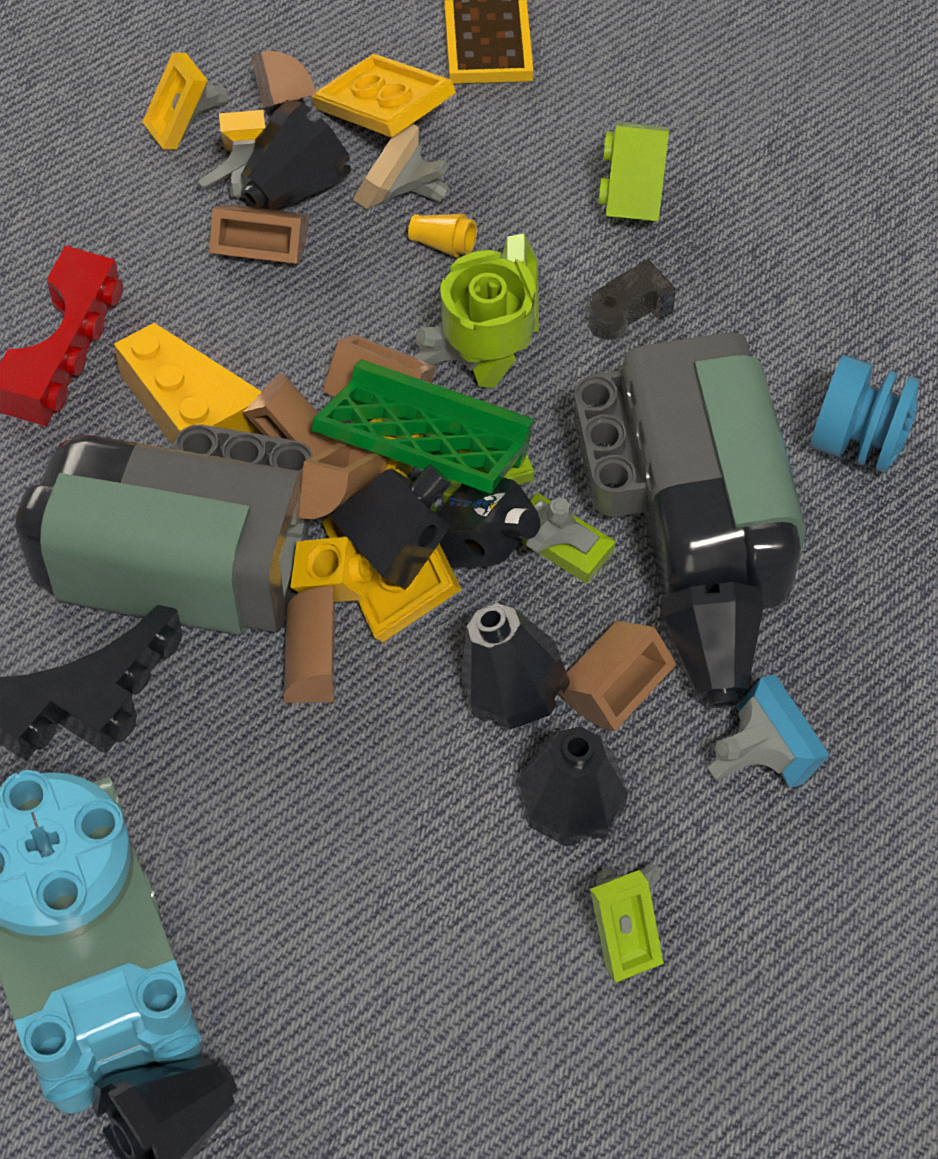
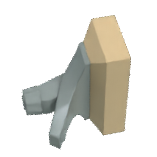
[353,123,450,209]

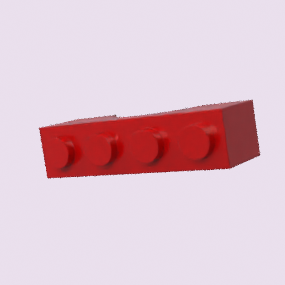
[0,245,123,427]

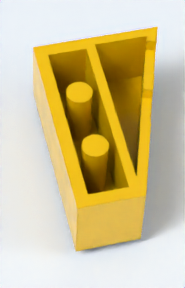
[114,323,262,445]

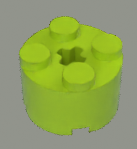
[440,250,535,363]

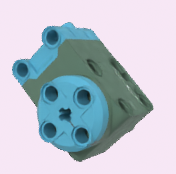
[0,770,202,1114]

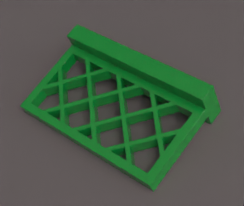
[312,359,535,494]

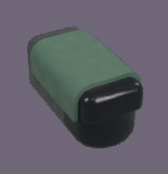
[574,332,806,609]
[15,425,313,635]

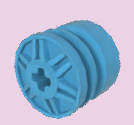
[810,354,920,474]

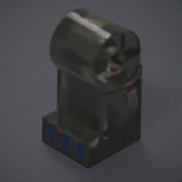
[589,259,676,340]

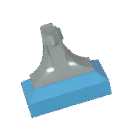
[707,674,830,788]

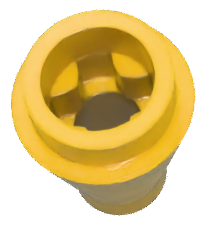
[408,213,477,258]

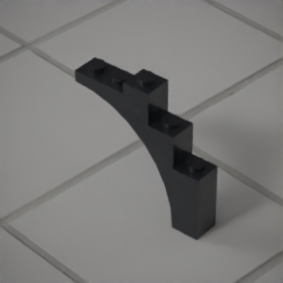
[0,605,182,761]

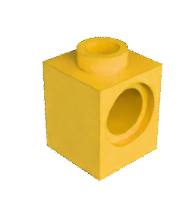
[291,537,373,602]

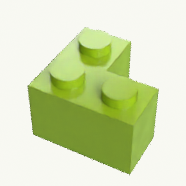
[598,122,669,221]

